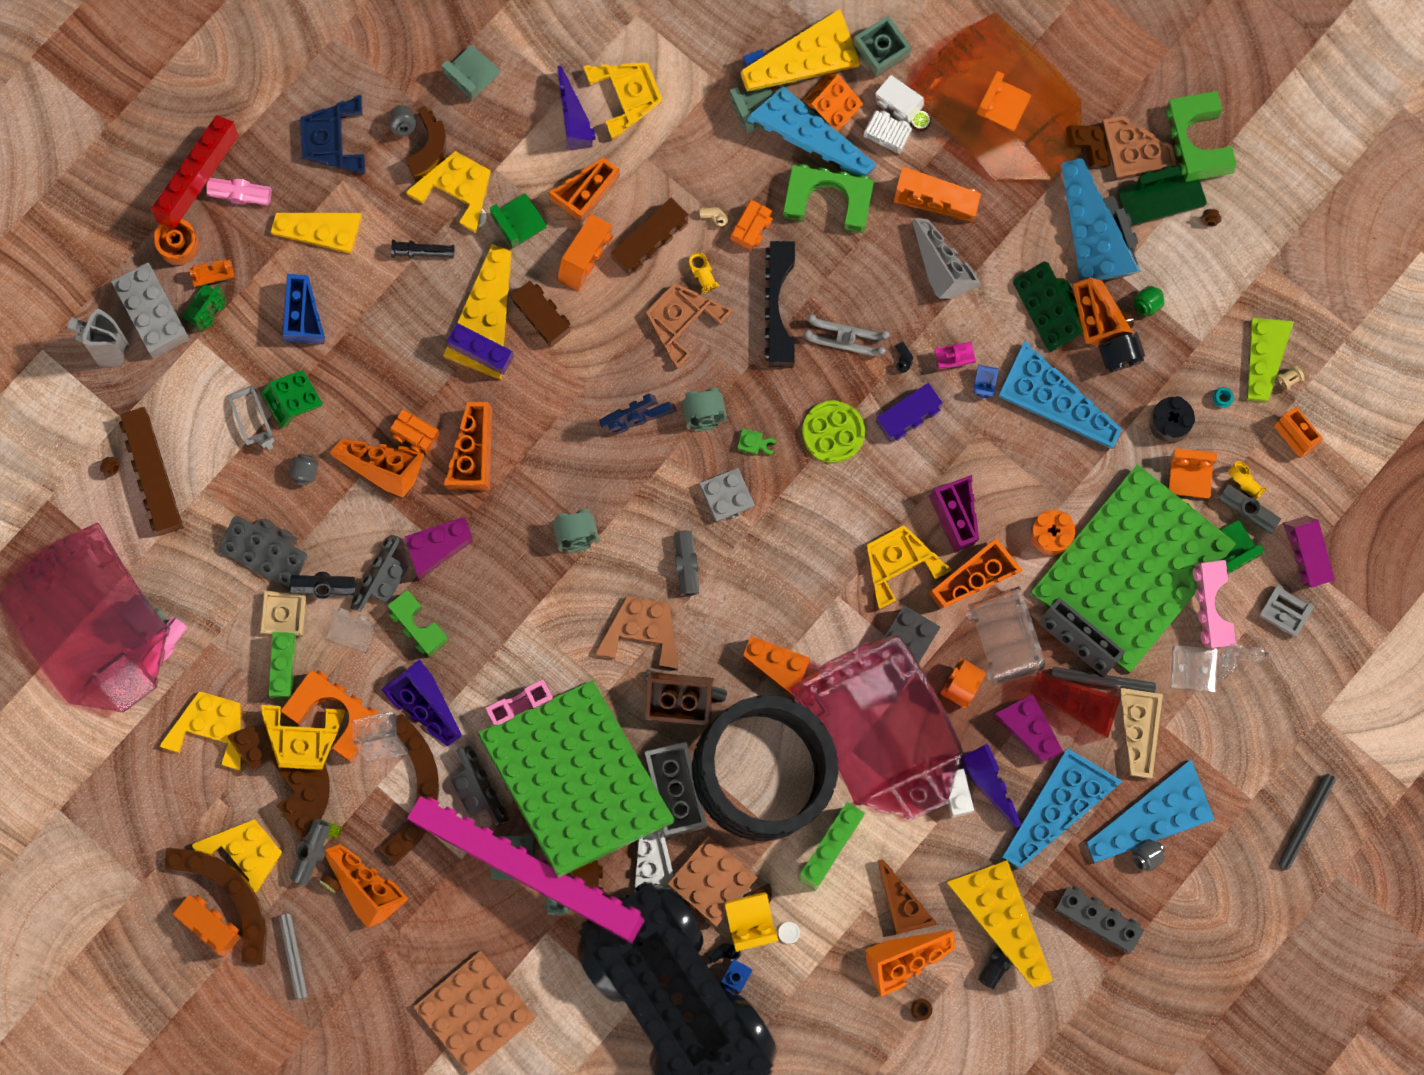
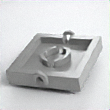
[699,468,755,523]

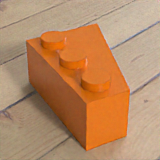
[1073,278,1133,346]
[743,636,811,701]
[173,894,241,957]

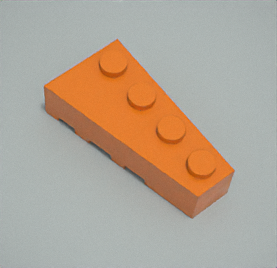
[894,166,981,223]
[444,402,492,490]
[928,538,1023,609]

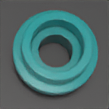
[1212,387,1234,408]

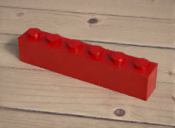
[151,115,239,229]

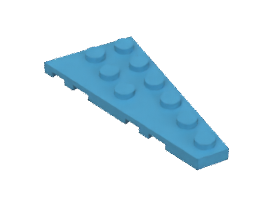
[747,86,877,177]
[1061,158,1141,281]
[998,341,1122,449]
[1002,748,1123,869]
[1086,760,1215,863]

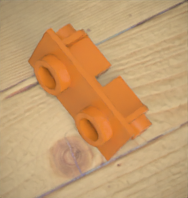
[189,258,235,287]

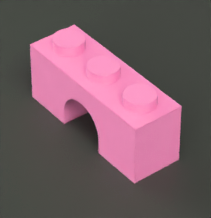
[486,679,553,725]

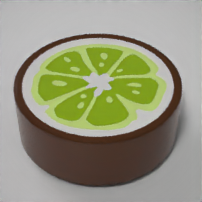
[910,110,931,132]
[319,874,341,893]

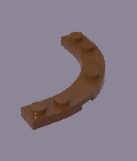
[380,713,439,865]
[165,848,266,965]

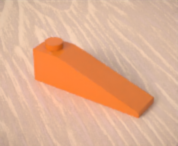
[330,439,424,497]
[325,844,408,928]
[865,930,955,997]

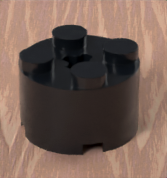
[1098,332,1146,373]
[1149,396,1195,443]

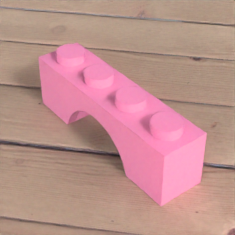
[1193,560,1236,648]

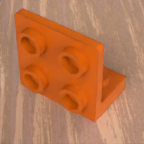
[977,71,1031,131]
[802,73,863,131]
[1169,448,1217,499]

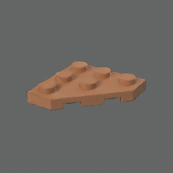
[1102,116,1177,180]

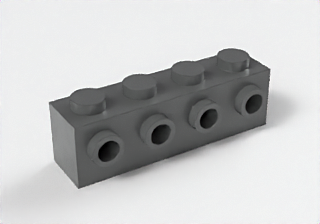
[1038,598,1125,677]
[1054,886,1144,954]

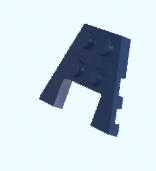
[300,95,366,174]
[599,393,677,434]

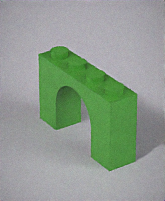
[1165,91,1237,182]
[783,164,874,233]
[798,802,865,891]

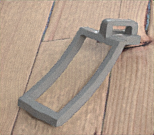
[228,385,275,450]

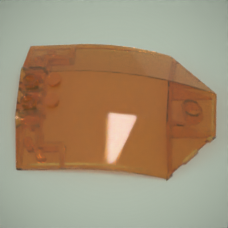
[909,13,1082,181]

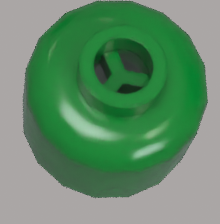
[1134,286,1165,317]

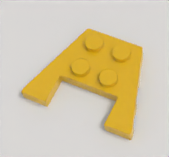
[583,63,663,140]
[406,151,491,233]
[866,525,952,610]
[160,691,242,771]
[261,705,345,770]
[192,819,283,895]

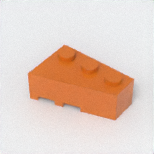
[548,157,620,223]
[557,214,613,292]

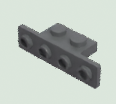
[350,535,408,612]
[450,746,509,825]

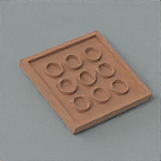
[414,950,536,1074]

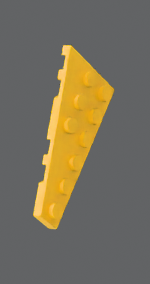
[740,9,860,92]
[443,244,512,380]
[947,860,1053,989]

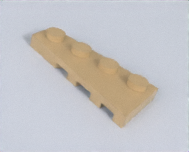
[1119,688,1163,779]

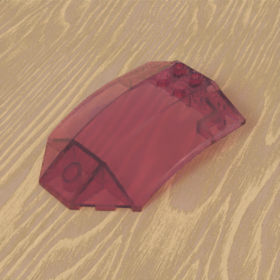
[0,523,170,713]
[790,635,963,820]

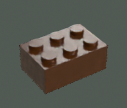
[645,672,714,725]

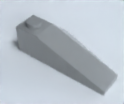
[912,218,981,299]

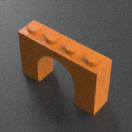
[281,670,382,763]

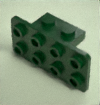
[1117,165,1207,226]
[1013,261,1083,352]

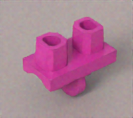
[934,341,976,370]

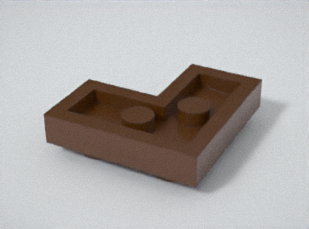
[1066,125,1110,168]

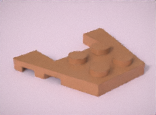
[646,283,734,369]
[596,596,678,670]

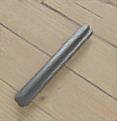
[1051,667,1156,693]
[1279,774,1336,870]

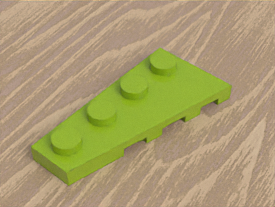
[1247,318,1294,402]

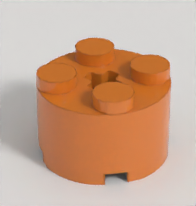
[154,219,199,266]
[1030,510,1075,556]
[940,658,987,709]

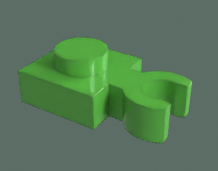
[737,429,776,456]

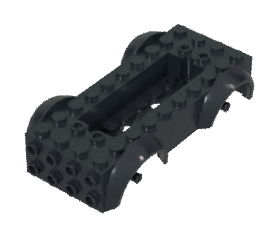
[577,881,777,1075]

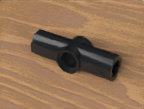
[290,571,355,599]
[978,945,1013,990]

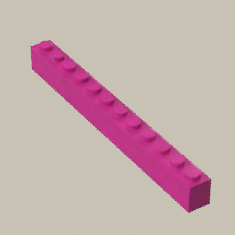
[407,796,645,943]

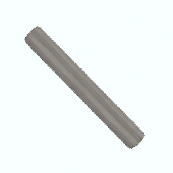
[279,914,307,999]

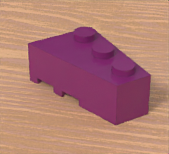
[929,475,979,553]
[1283,516,1335,588]
[404,517,473,581]
[993,694,1063,764]

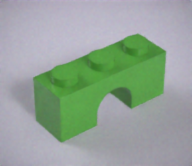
[388,589,449,657]
[269,632,297,700]

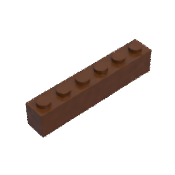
[119,406,184,536]

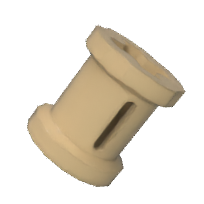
[1277,365,1305,391]

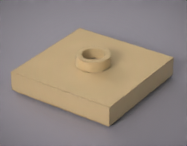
[260,591,307,637]

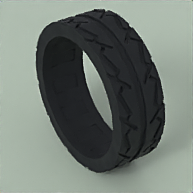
[692,695,838,841]

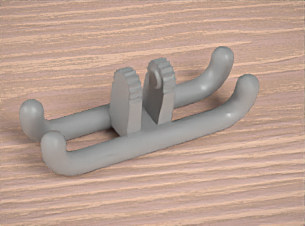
[804,314,889,356]

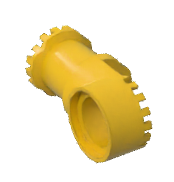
[688,252,719,293]
[1228,461,1267,500]

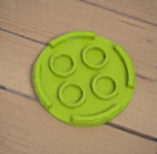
[802,400,865,463]

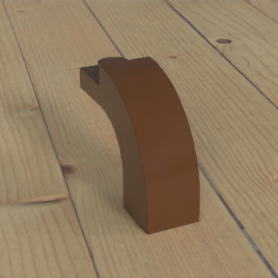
[405,106,447,182]

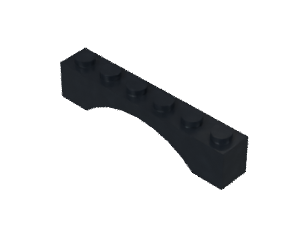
[765,241,795,367]

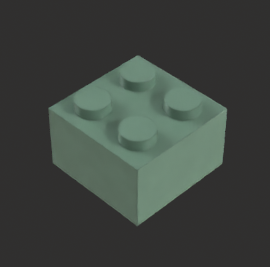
[853,15,912,77]

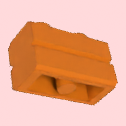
[730,200,773,251]
[1274,407,1323,458]
[390,409,440,455]

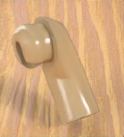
[700,207,728,227]

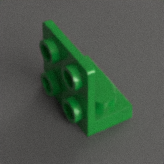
[489,193,547,249]
[181,284,226,332]
[261,370,323,429]
[1220,520,1265,575]

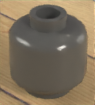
[388,105,416,136]
[289,454,318,486]
[1132,839,1165,871]

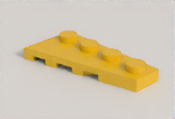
[271,213,363,254]

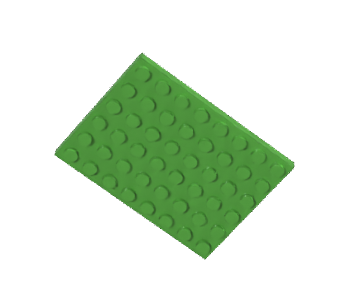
[1031,464,1237,674]
[478,680,674,878]

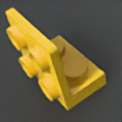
[725,892,778,952]

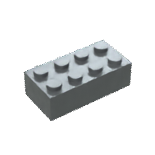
[859,605,940,702]

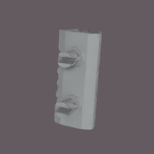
[68,309,130,367]

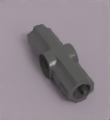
[1218,484,1281,534]
[674,530,699,596]
[290,819,331,885]

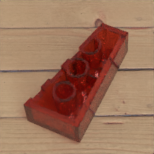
[1030,672,1120,739]

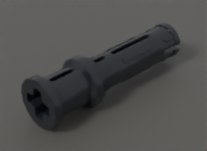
[391,239,454,259]

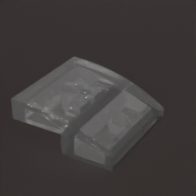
[1170,646,1218,693]

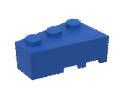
[282,274,325,344]

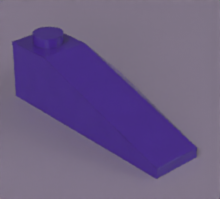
[557,66,596,151]
[381,659,462,746]
[959,744,1021,829]

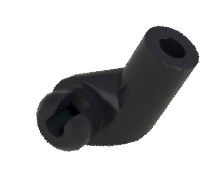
[895,342,913,373]
[708,943,741,963]

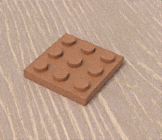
[667,836,757,927]

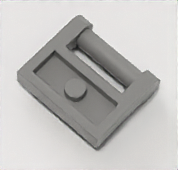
[1259,584,1315,638]

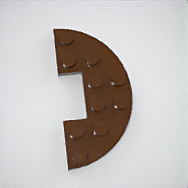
[228,726,330,841]

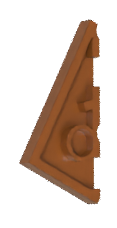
[878,860,937,935]

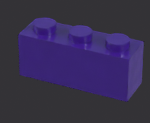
[447,323,514,375]
[876,383,943,442]

